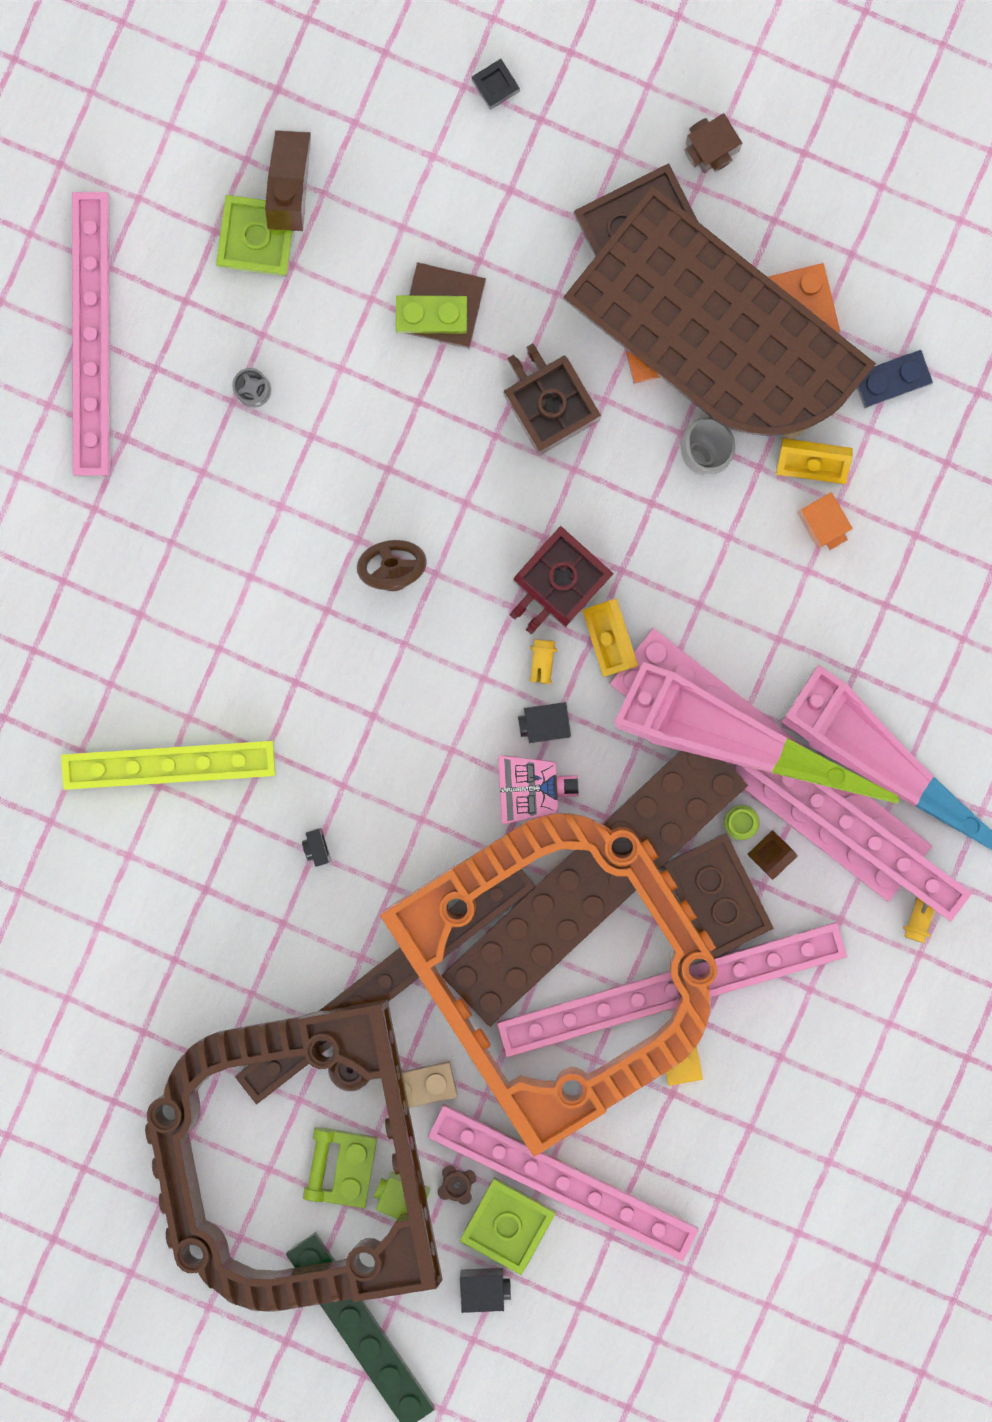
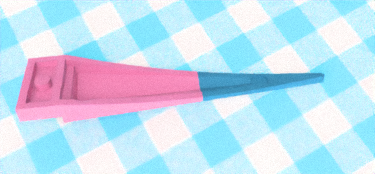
[781,665,992,850]

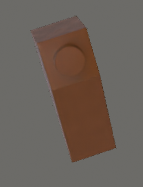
[265,130,311,231]

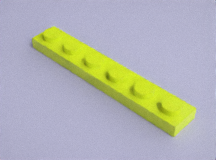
[61,741,276,790]

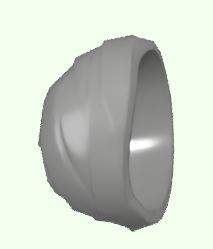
[681,417,735,475]

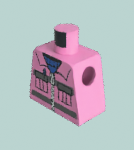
[498,756,579,824]

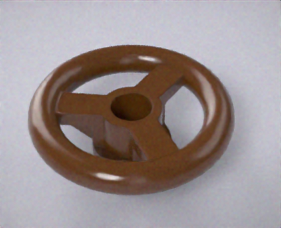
[357,540,427,591]

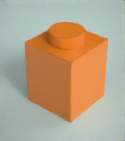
[797,492,853,550]

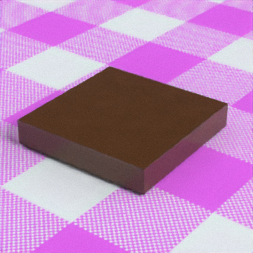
[405,262,486,349]

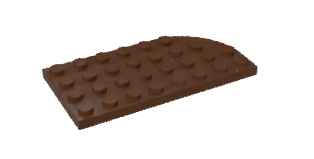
[563,185,876,436]

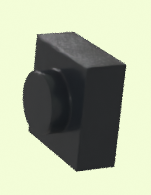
[471,59,520,110]
[302,827,332,867]

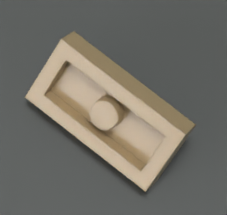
[381,1061,458,1108]

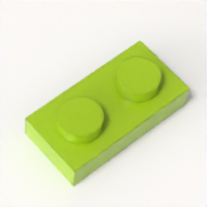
[396,295,467,334]

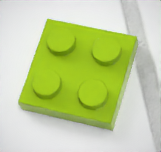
[216,195,294,277]
[459,1177,556,1275]

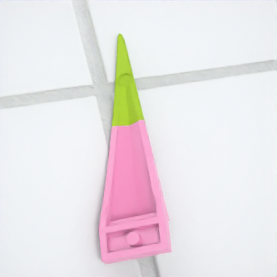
[614,662,899,803]

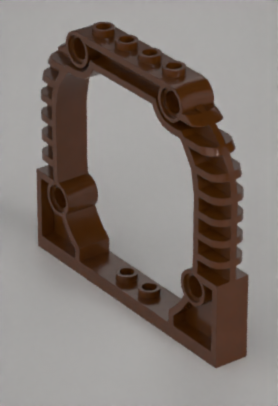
[145,999,443,1312]

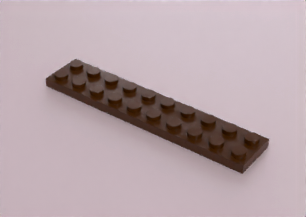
[441,751,748,1027]

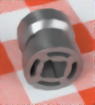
[232,368,271,407]

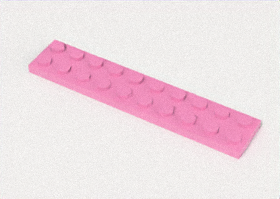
[609,628,932,902]

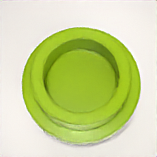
[724,805,760,840]

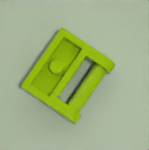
[303,1127,377,1209]

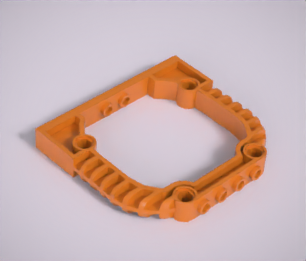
[380,813,717,1157]

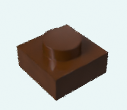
[747,830,798,880]

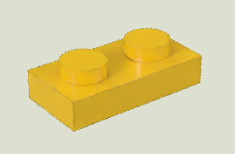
[776,438,853,484]
[582,598,638,677]

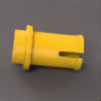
[529,639,558,684]
[903,897,935,944]

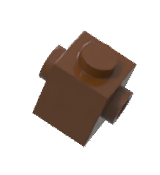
[684,113,743,173]

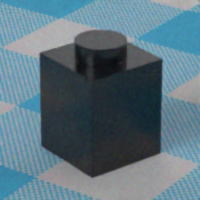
[518,702,571,743]
[460,1268,511,1313]

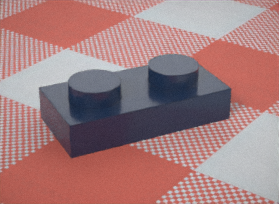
[857,350,933,408]

